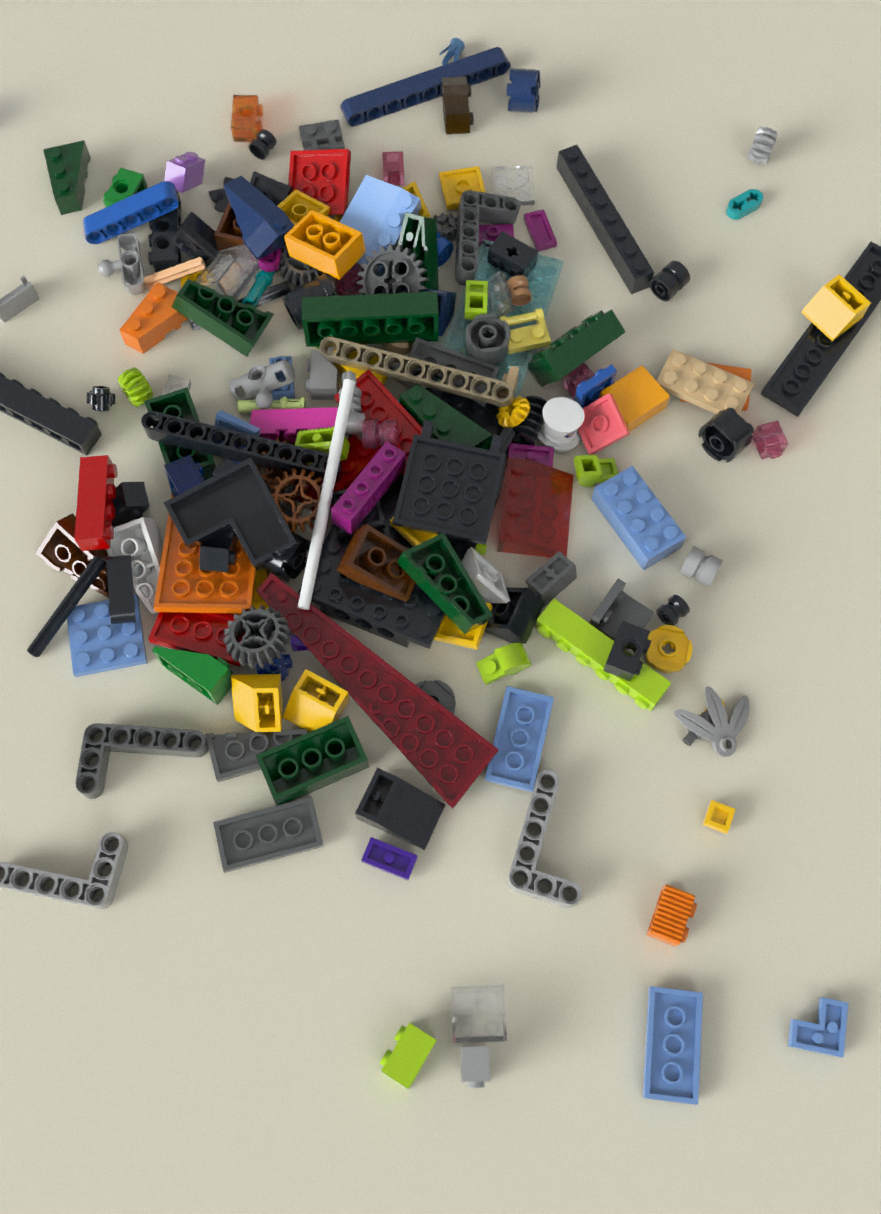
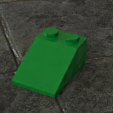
[152,647,233,705]

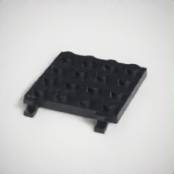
[393,420,506,545]

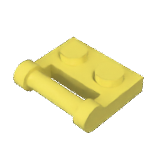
[499,308,551,354]

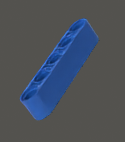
[83,181,179,244]

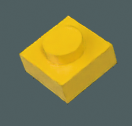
[702,800,736,834]

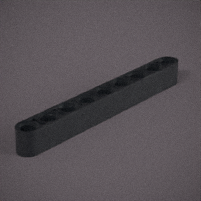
[141,411,342,483]

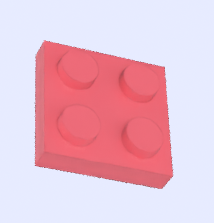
[578,393,630,455]

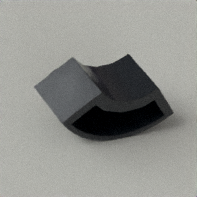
[112,482,149,528]
[199,527,238,572]

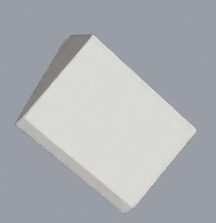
[462,547,510,603]

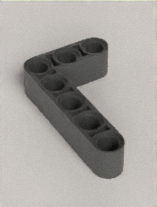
[455,190,521,286]
[76,723,209,799]

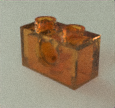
[231,95,263,142]

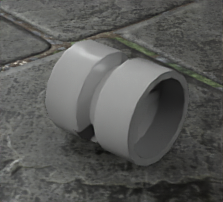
[680,546,723,587]

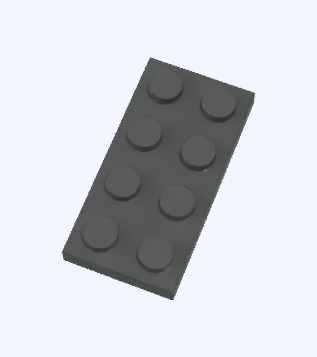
[213,796,324,873]

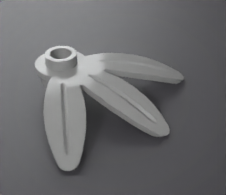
[674,686,750,757]

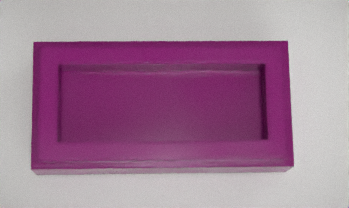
[523,209,557,251]

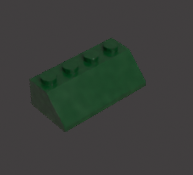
[256,716,369,805]

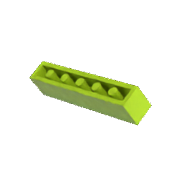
[535,598,671,711]

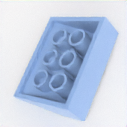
[340,175,422,276]

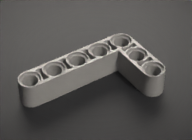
[508,770,582,908]
[0,832,128,909]

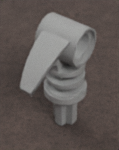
[339,371,365,435]

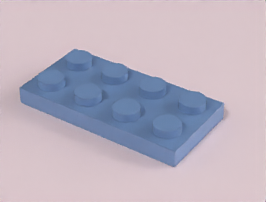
[484,686,554,792]
[642,986,703,1105]

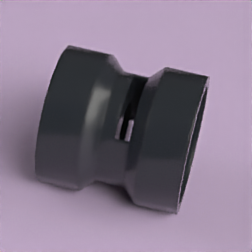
[249,129,277,160]
[656,594,690,626]

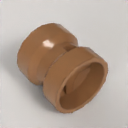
[507,275,532,306]

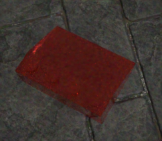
[497,457,574,558]

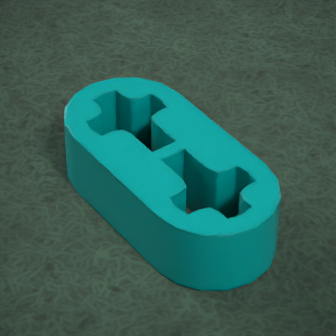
[726,189,763,220]

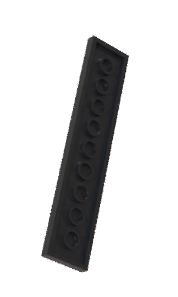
[760,241,881,417]

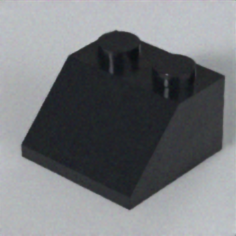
[484,587,544,644]

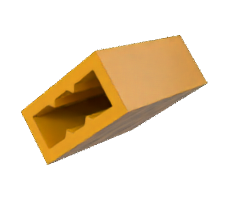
[599,365,670,432]

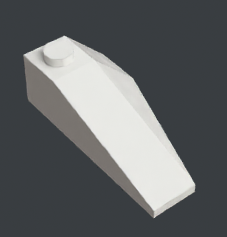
[107,517,163,614]

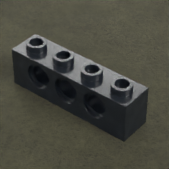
[148,191,181,273]

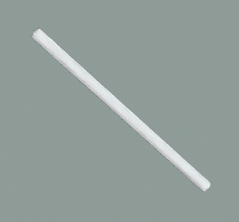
[298,379,355,610]

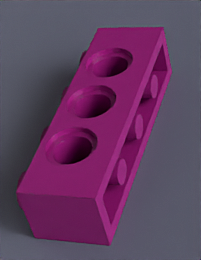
[331,441,406,535]

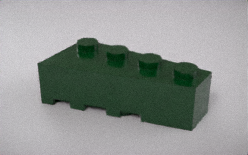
[399,384,492,450]

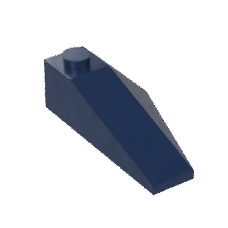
[224,176,295,260]

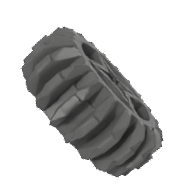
[278,246,330,288]
[224,604,291,669]

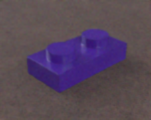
[361,837,418,881]

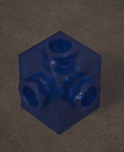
[255,652,293,682]

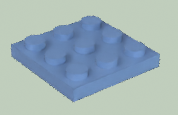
[67,595,147,677]

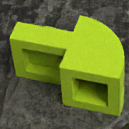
[573,455,618,488]
[476,643,532,685]

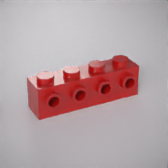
[74,455,118,551]

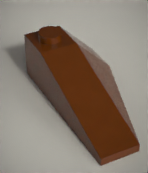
[36,513,109,598]

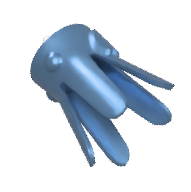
[439,38,465,65]

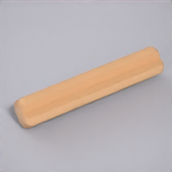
[144,257,205,289]

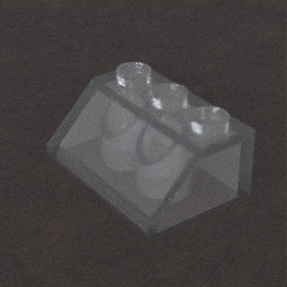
[195,244,260,301]

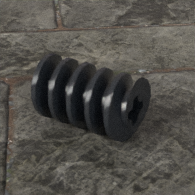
[512,396,547,445]

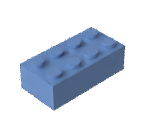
[592,466,686,570]

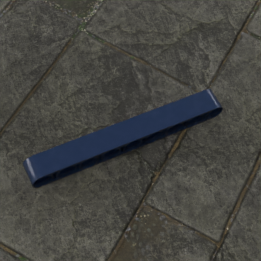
[340,47,511,127]

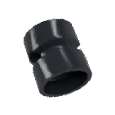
[649,261,690,301]

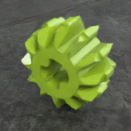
[118,367,153,407]

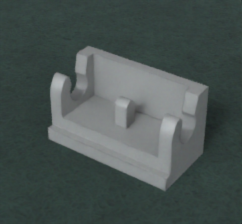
[0,276,40,323]

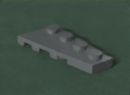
[409,337,500,407]
[205,729,308,782]

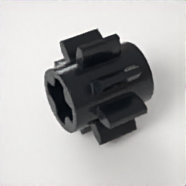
[86,386,115,411]

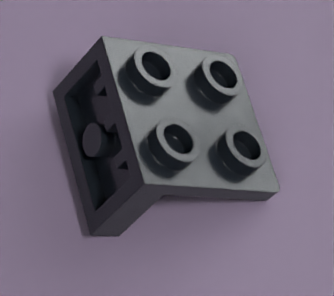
[170,212,219,268]

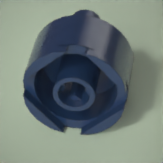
[507,68,541,113]

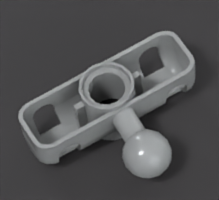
[97,233,145,295]
[229,360,295,409]

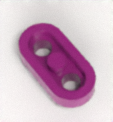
[258,248,281,272]

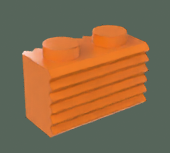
[646,884,697,947]

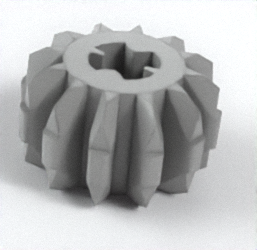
[748,126,777,165]

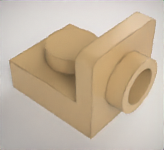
[497,366,519,399]

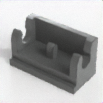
[525,551,577,607]

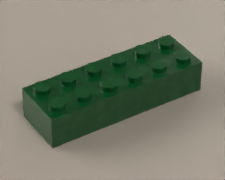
[302,291,439,347]

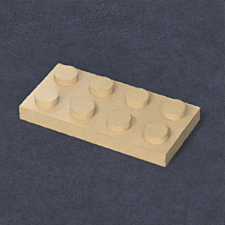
[657,349,754,415]

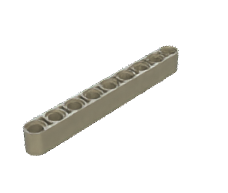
[320,337,514,407]

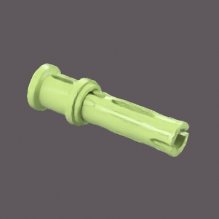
[238,397,307,414]

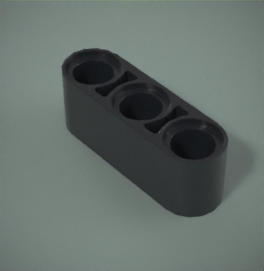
[106,555,136,624]

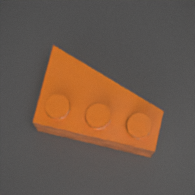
[119,282,188,354]

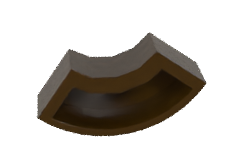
[442,76,474,134]

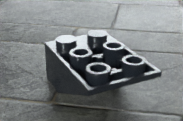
[355,768,446,850]

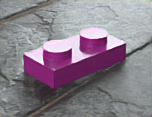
[507,443,554,471]

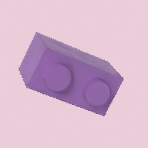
[164,152,205,193]

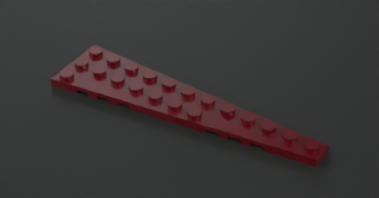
[256,573,499,809]

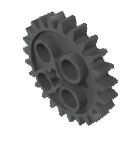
[357,244,428,295]

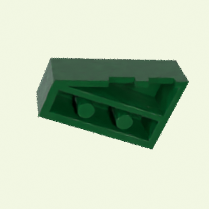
[43,140,90,215]
[393,212,439,290]

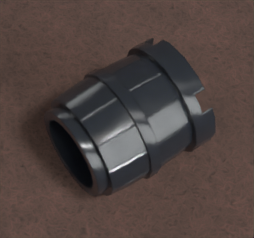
[283,273,335,330]

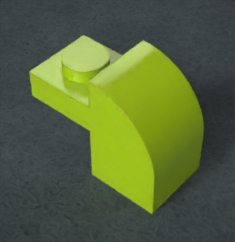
[464,280,488,321]

